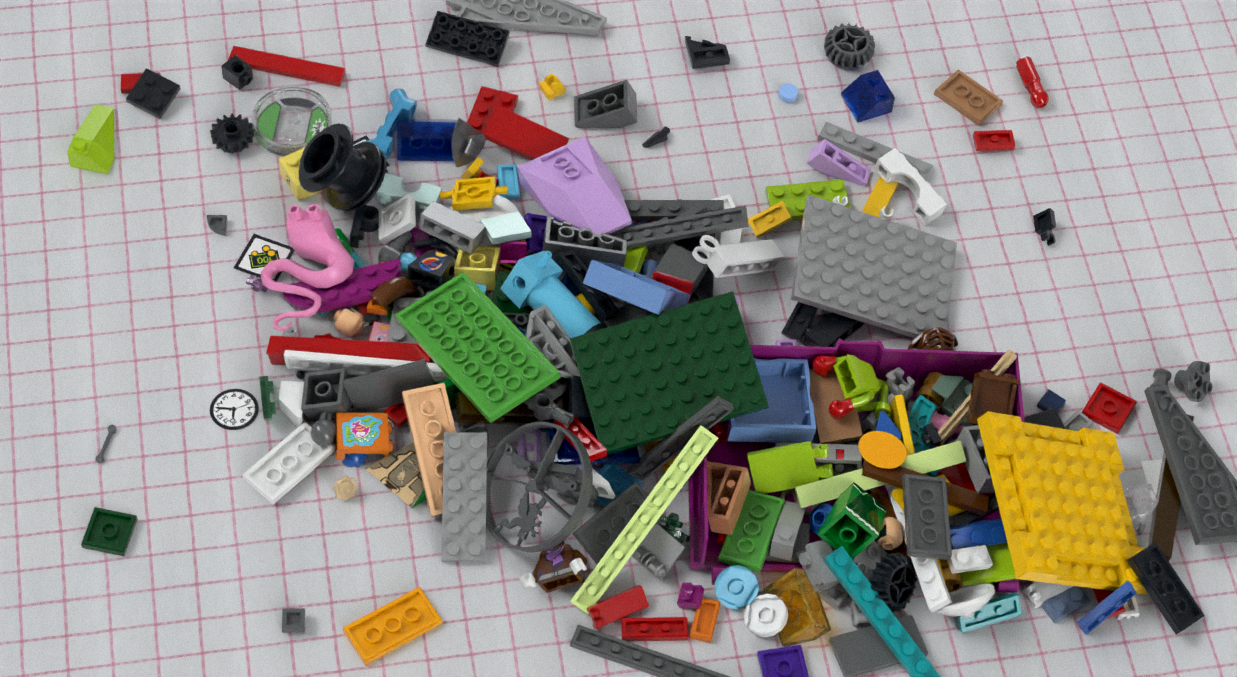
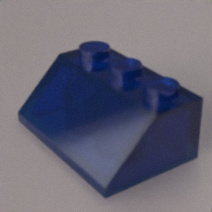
[397,119,457,161]

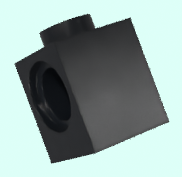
[221,55,253,90]

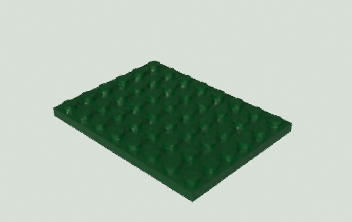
[570,291,769,455]

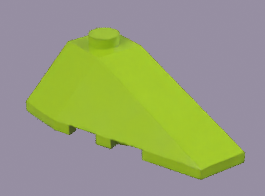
[67,104,115,174]

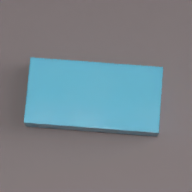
[497,164,520,200]

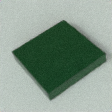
[81,507,138,556]

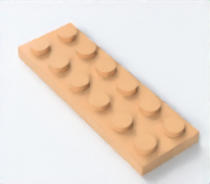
[402,383,456,517]

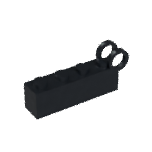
[803,312,866,347]

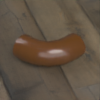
[370,276,417,309]

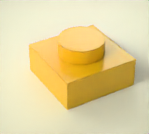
[461,156,484,179]

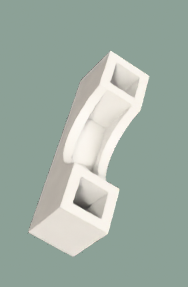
[874,148,947,226]

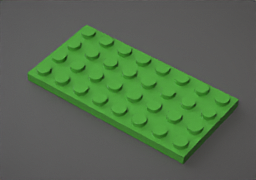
[395,272,561,423]

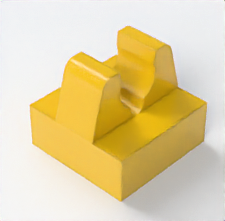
[539,73,565,100]

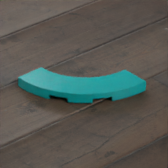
[908,395,942,477]

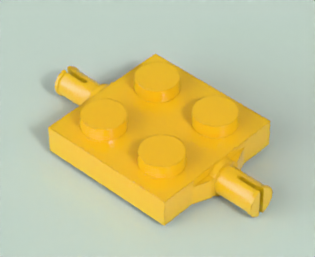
[440,177,508,211]

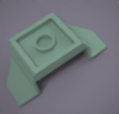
[931,376,976,427]

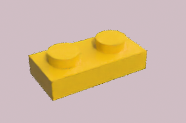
[748,200,792,238]

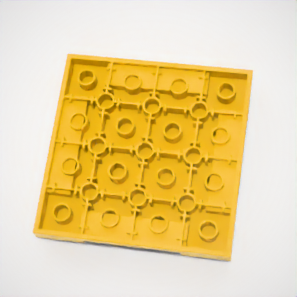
[977,411,1148,595]

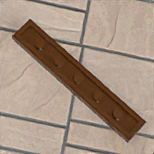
[862,459,989,516]

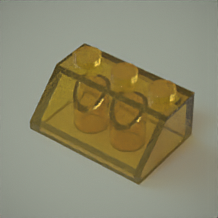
[763,568,831,647]

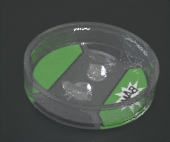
[252,86,332,157]

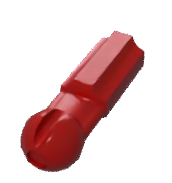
[1016,56,1049,108]

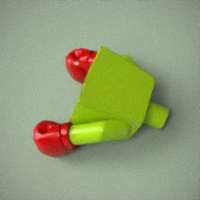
[813,355,882,419]

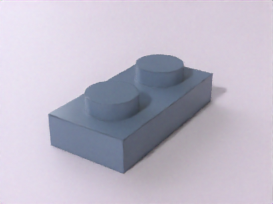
[1042,586,1091,623]

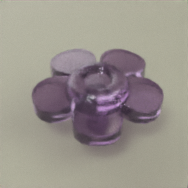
[245,275,268,292]

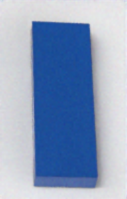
[1077,581,1136,635]

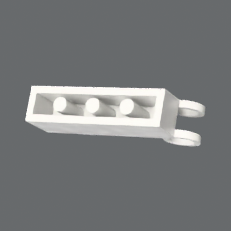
[692,235,785,278]

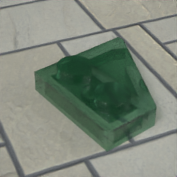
[259,376,276,421]

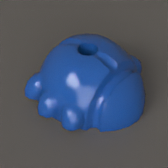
[342,454,368,468]

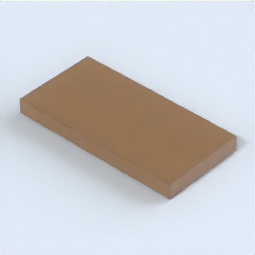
[809,369,862,444]

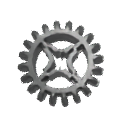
[824,23,875,69]

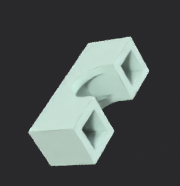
[377,173,442,215]

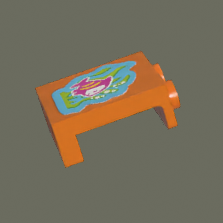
[335,412,393,460]

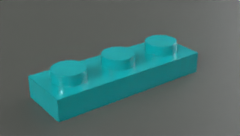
[956,592,1022,633]

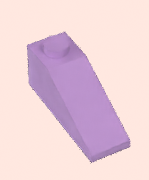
[807,139,871,186]

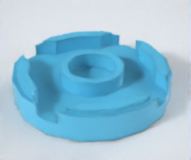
[715,565,759,609]

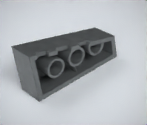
[542,215,627,267]

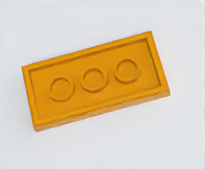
[343,586,442,665]

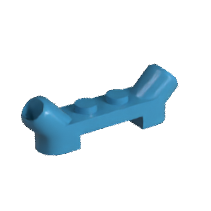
[363,88,417,160]

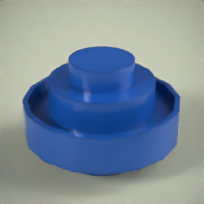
[809,504,833,534]

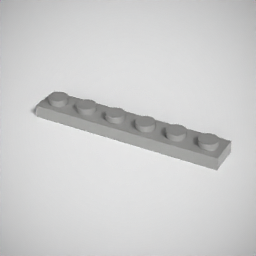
[818,122,933,181]

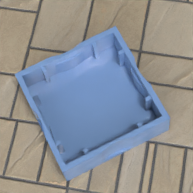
[583,260,690,315]
[726,358,816,443]

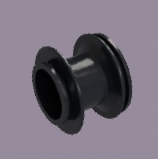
[298,123,387,212]

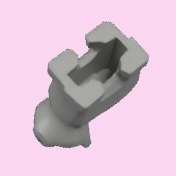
[885,367,915,407]

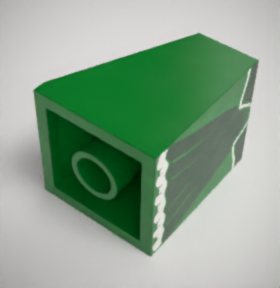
[817,482,887,560]

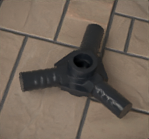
[414,235,458,260]

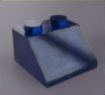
[841,70,895,123]

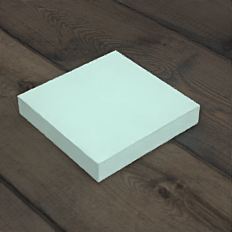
[480,212,532,244]

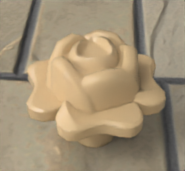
[333,475,358,501]

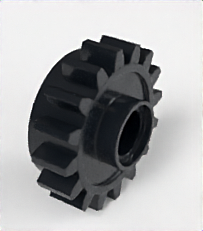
[210,113,254,154]

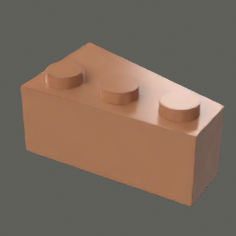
[707,461,751,535]

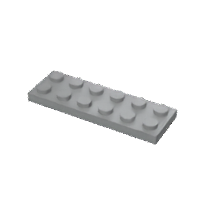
[441,432,487,562]

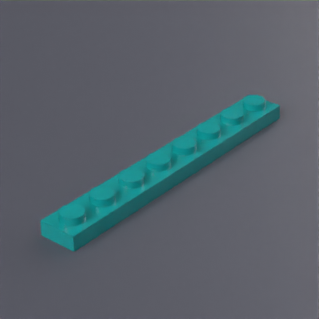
[823,546,940,677]

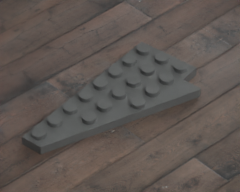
[1144,386,1237,545]

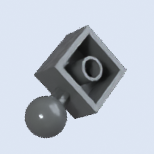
[301,368,351,446]

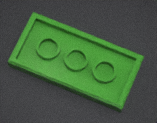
[718,490,785,572]

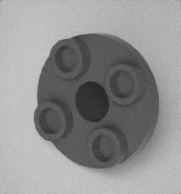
[1174,361,1213,402]

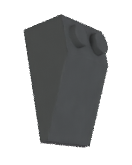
[574,80,637,128]

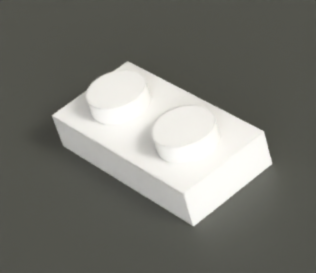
[947,545,993,574]

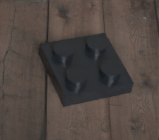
[126,68,181,119]

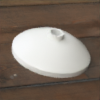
[935,584,995,618]

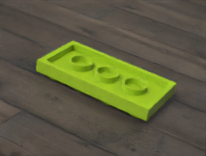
[766,179,850,221]

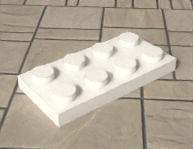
[243,422,335,504]

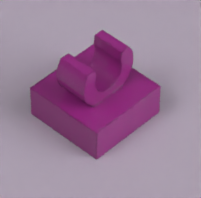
[677,583,705,608]

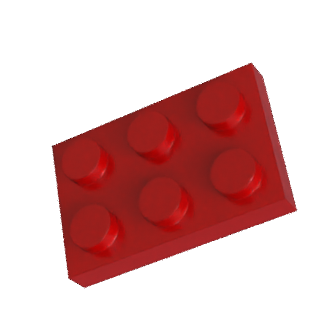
[467,86,518,134]

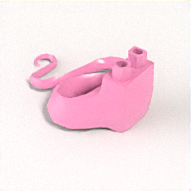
[261,204,354,331]

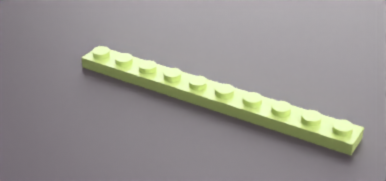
[570,425,718,615]

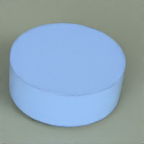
[778,83,798,103]

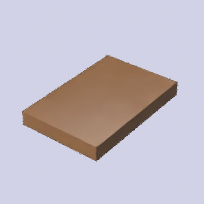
[934,69,1003,126]

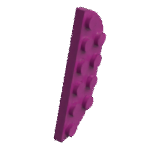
[282,259,402,313]

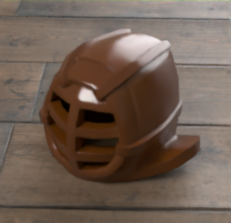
[908,327,958,351]

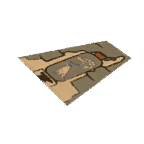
[365,443,424,508]

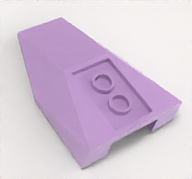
[517,136,632,235]

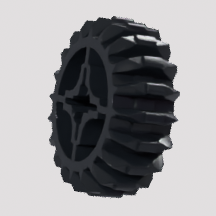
[870,553,918,613]

